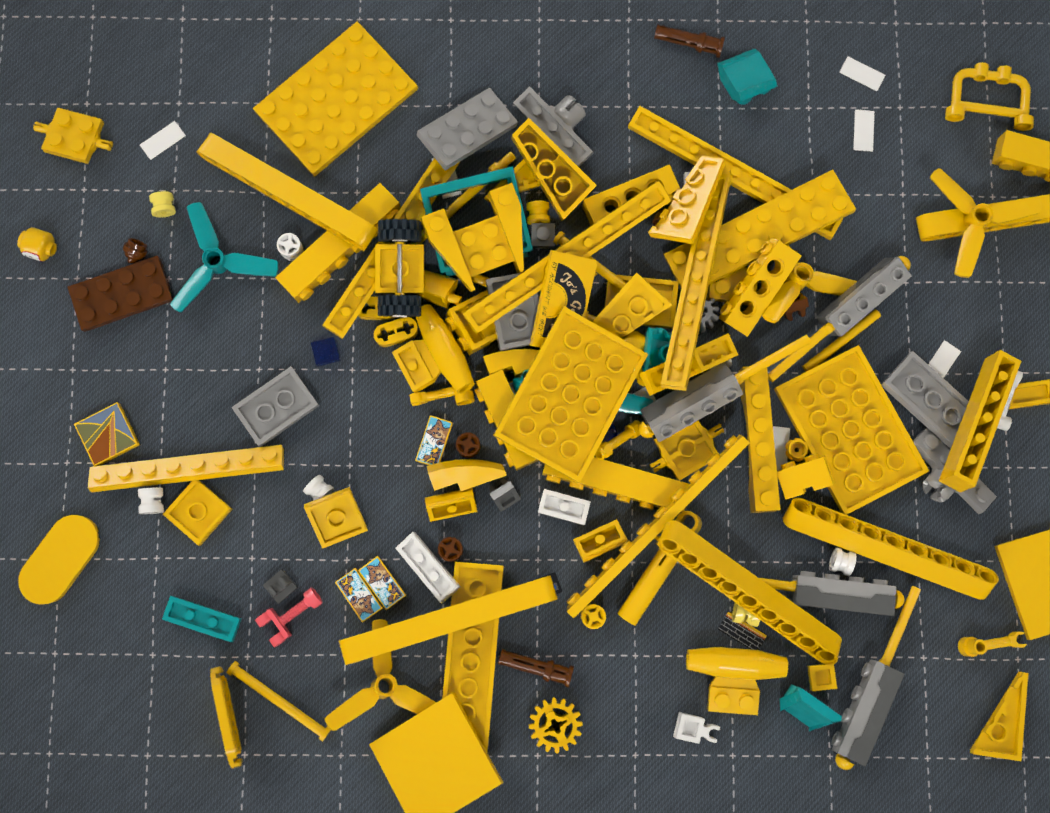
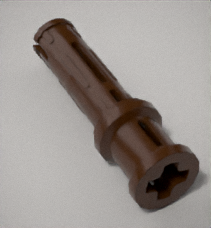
[654,24,725,58]
[498,649,574,688]

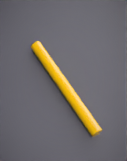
[802,309,881,372]

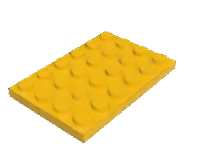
[253,21,418,177]
[493,306,648,483]
[774,345,929,515]

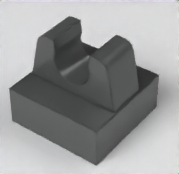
[489,479,521,512]
[263,569,299,604]

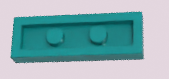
[162,596,242,642]

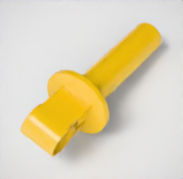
[617,511,702,626]

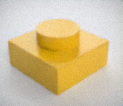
[807,664,837,691]

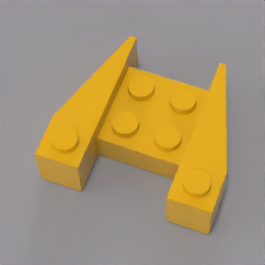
[420,183,524,292]

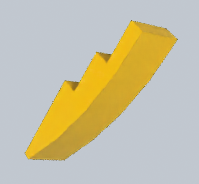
[640,333,738,396]

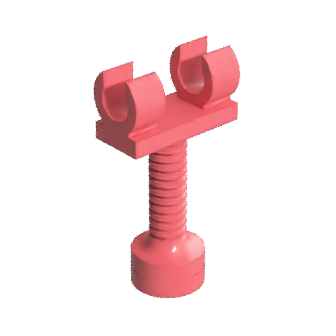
[255,587,323,647]

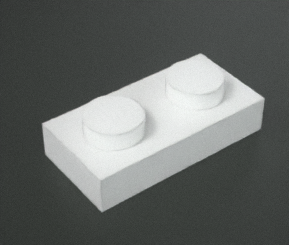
[538,489,591,525]

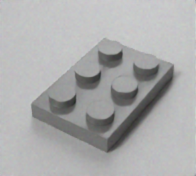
[485,273,539,351]
[231,366,319,447]

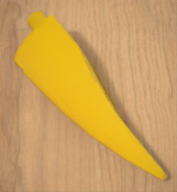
[418,270,462,309]

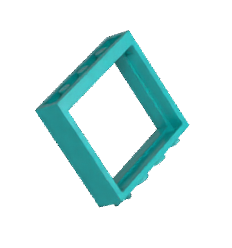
[420,166,533,276]

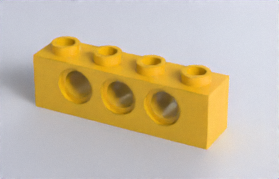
[582,165,681,225]
[719,238,802,337]

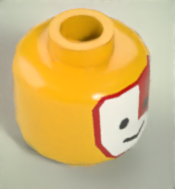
[17,227,57,262]

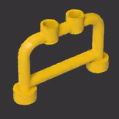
[945,63,1034,131]

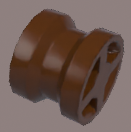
[456,432,480,458]
[438,537,463,562]

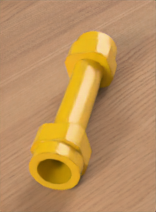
[595,420,641,461]

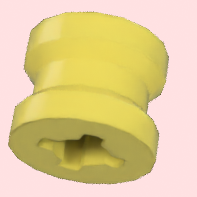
[149,191,176,217]

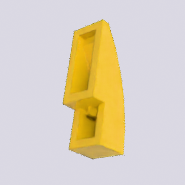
[483,349,539,378]
[427,459,506,491]

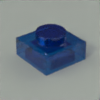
[311,337,340,367]

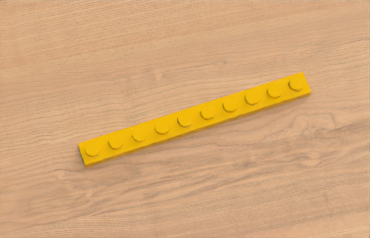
[628,106,843,240]
[322,158,460,339]
[661,174,731,391]
[462,181,671,333]
[567,434,750,618]

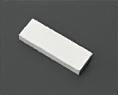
[396,532,461,603]

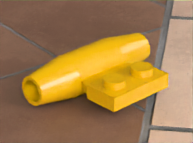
[392,304,475,394]
[686,647,788,715]

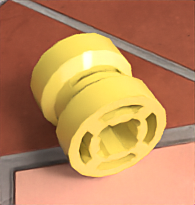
[732,603,760,627]

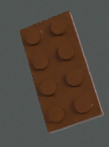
[67,256,174,332]

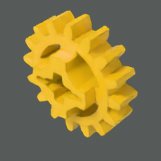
[529,697,583,753]

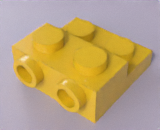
[445,290,497,355]

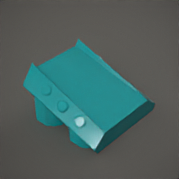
[717,48,778,105]
[642,327,672,372]
[780,684,842,731]

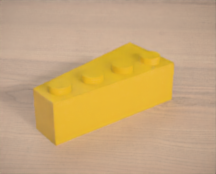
[511,118,597,221]

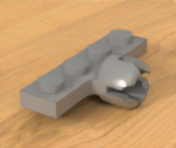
[513,86,594,167]
[913,428,997,514]

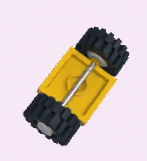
[375,219,424,317]

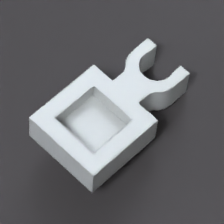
[673,712,720,744]

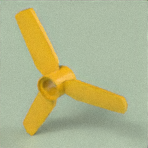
[930,168,1042,278]
[762,245,857,323]
[325,619,437,731]

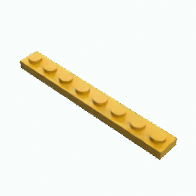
[88,445,284,492]

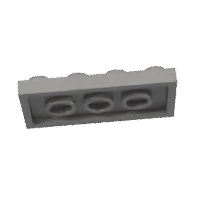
[416,88,518,171]
[881,351,969,449]

